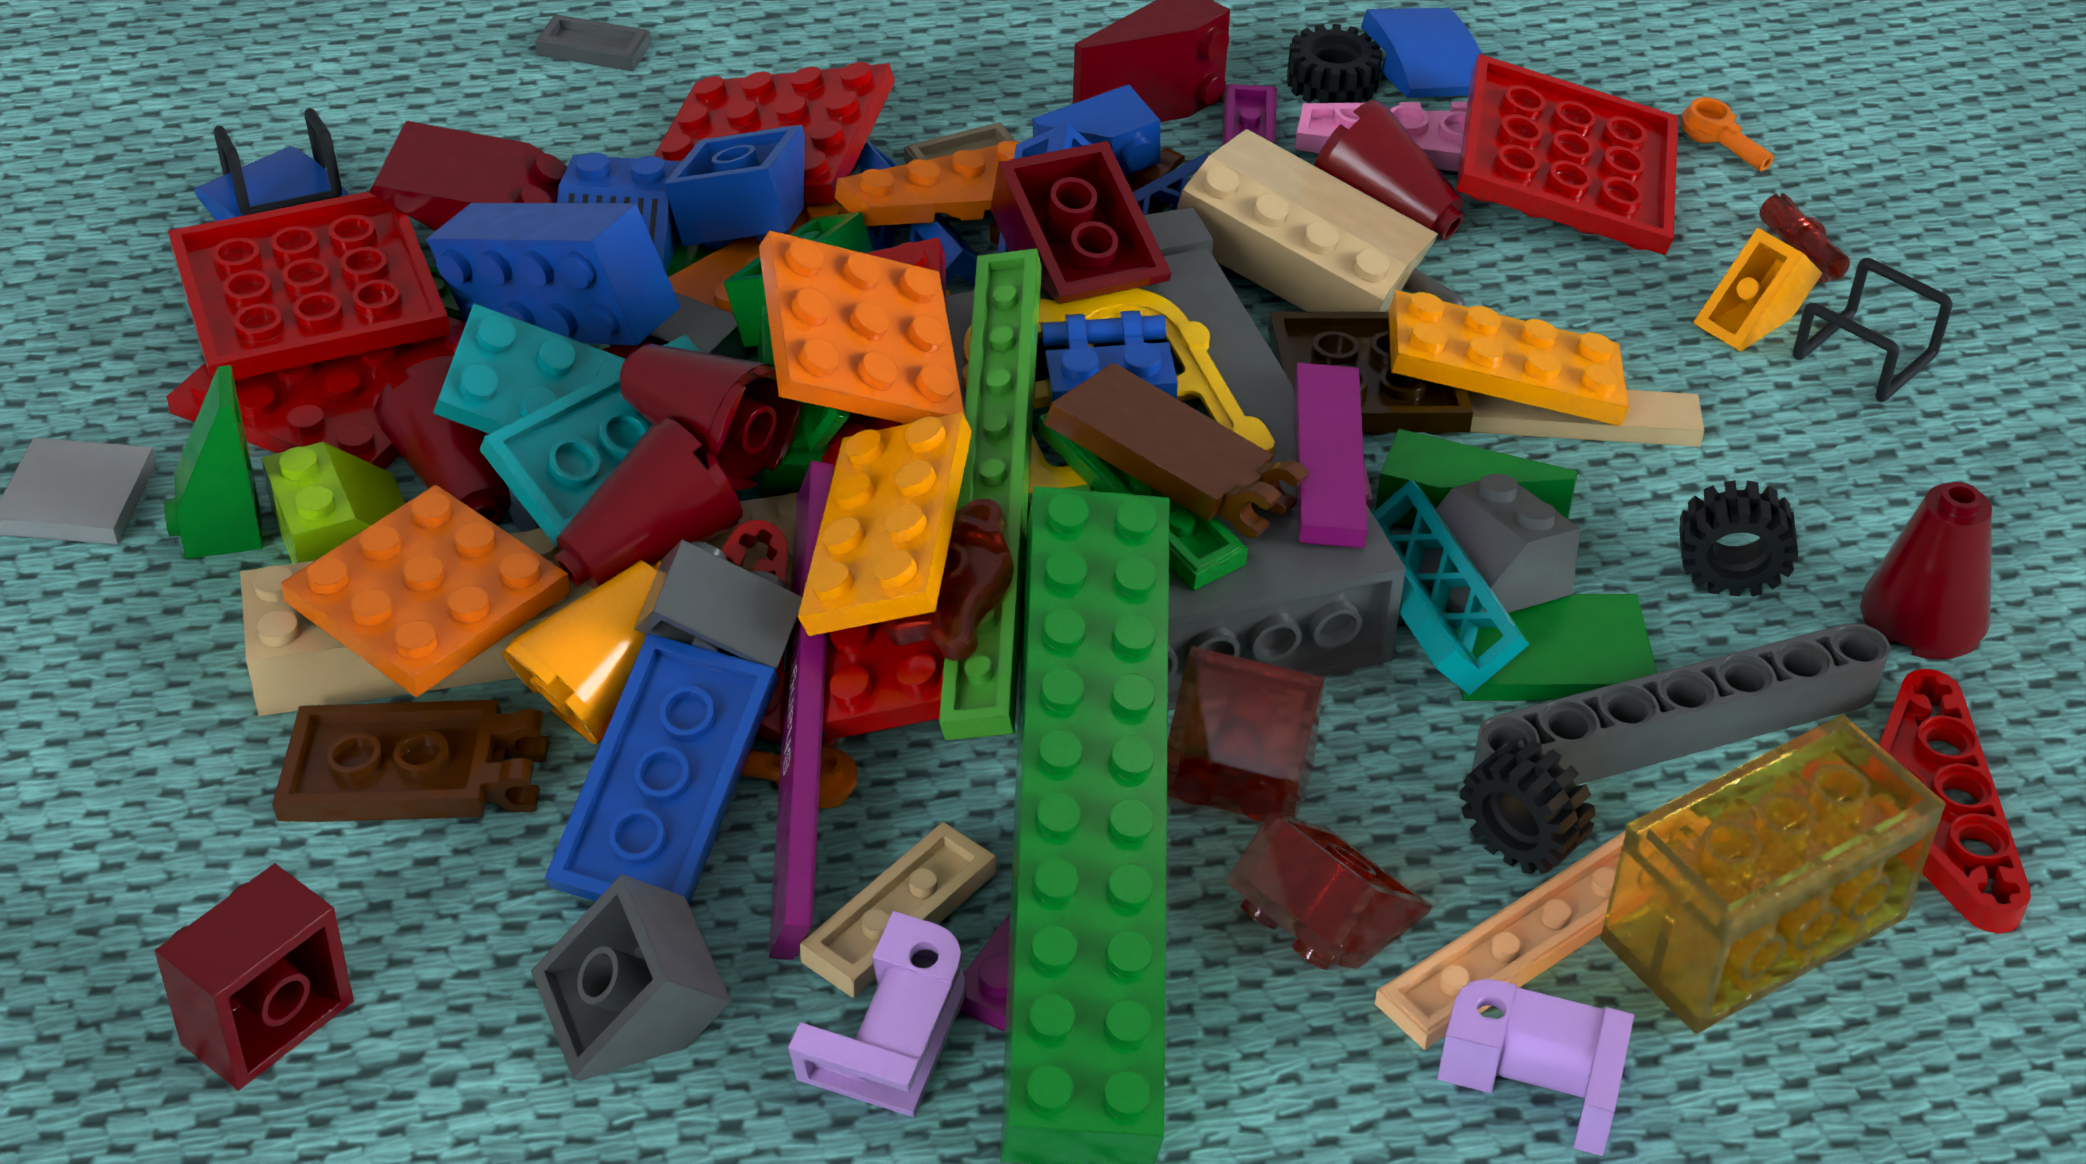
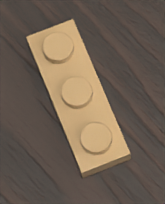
[800,822,996,999]

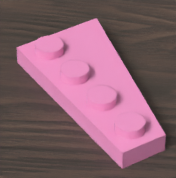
[1295,102,1467,171]

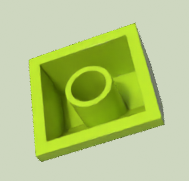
[261,442,406,564]

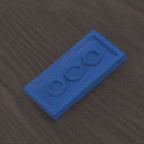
[545,633,778,905]

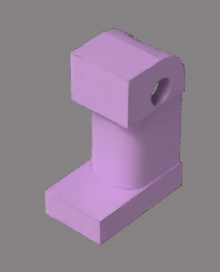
[788,911,966,1117]
[1437,979,1635,1156]

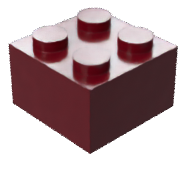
[154,863,354,1091]

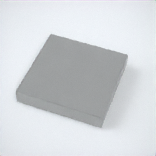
[0,438,157,545]

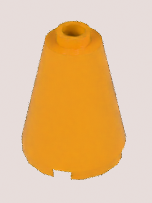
[501,561,661,745]

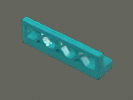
[1369,480,1530,695]

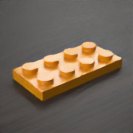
[1389,290,1629,426]
[798,412,972,636]

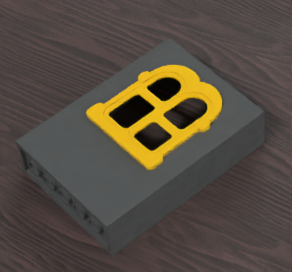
[946,248,1406,726]

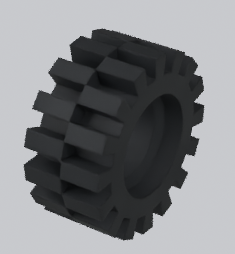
[1287,24,1382,103]
[1679,480,1798,597]
[1460,739,1595,874]

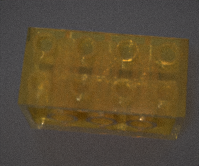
[1600,714,1946,1034]

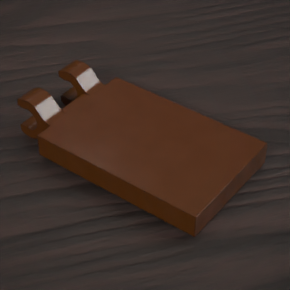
[1044,362,1309,538]
[272,699,549,822]

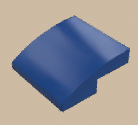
[1361,7,1482,98]
[195,146,350,221]

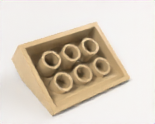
[1176,129,1438,312]

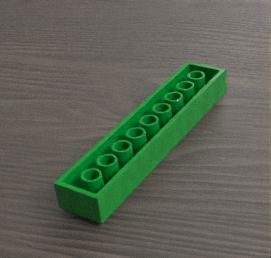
[1000,486,1170,1164]

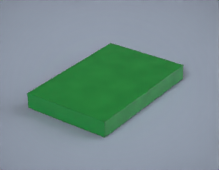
[1445,594,1657,701]

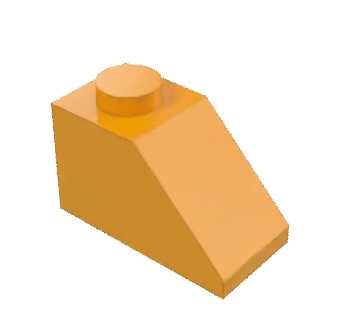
[1693,227,1823,352]

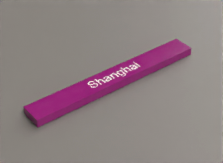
[769,460,835,960]

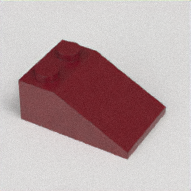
[1072,0,1230,122]
[369,121,568,231]
[990,141,1172,304]

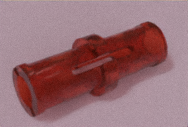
[1759,193,1850,283]

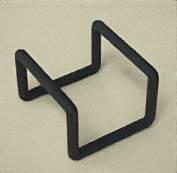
[214,108,342,216]
[1793,258,1953,402]

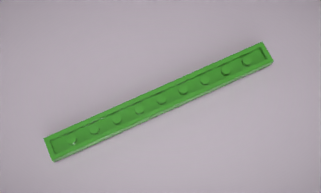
[939,248,1042,740]

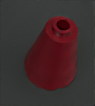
[1314,100,1464,241]
[620,344,801,490]
[375,356,511,524]
[554,417,743,589]
[1860,482,1992,659]

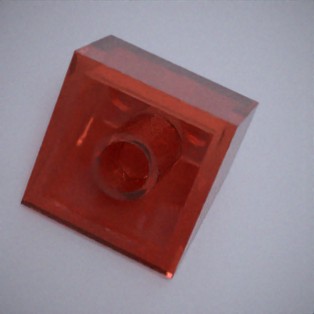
[1167,646,1325,827]
[1225,811,1433,970]

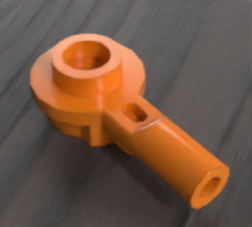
[1680,97,1774,172]
[741,748,858,808]

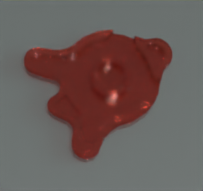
[848,498,1014,661]

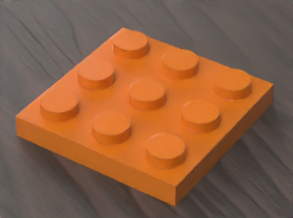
[759,230,965,424]
[281,485,570,698]

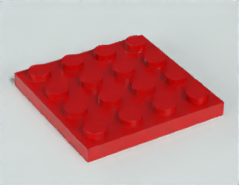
[1456,54,1678,255]
[654,62,895,205]
[168,191,450,382]
[166,317,466,470]

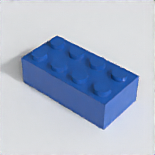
[426,203,681,345]

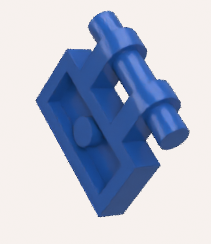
[1041,310,1178,403]

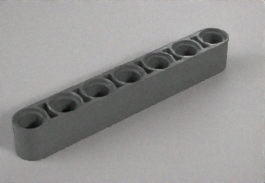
[1471,623,1890,785]

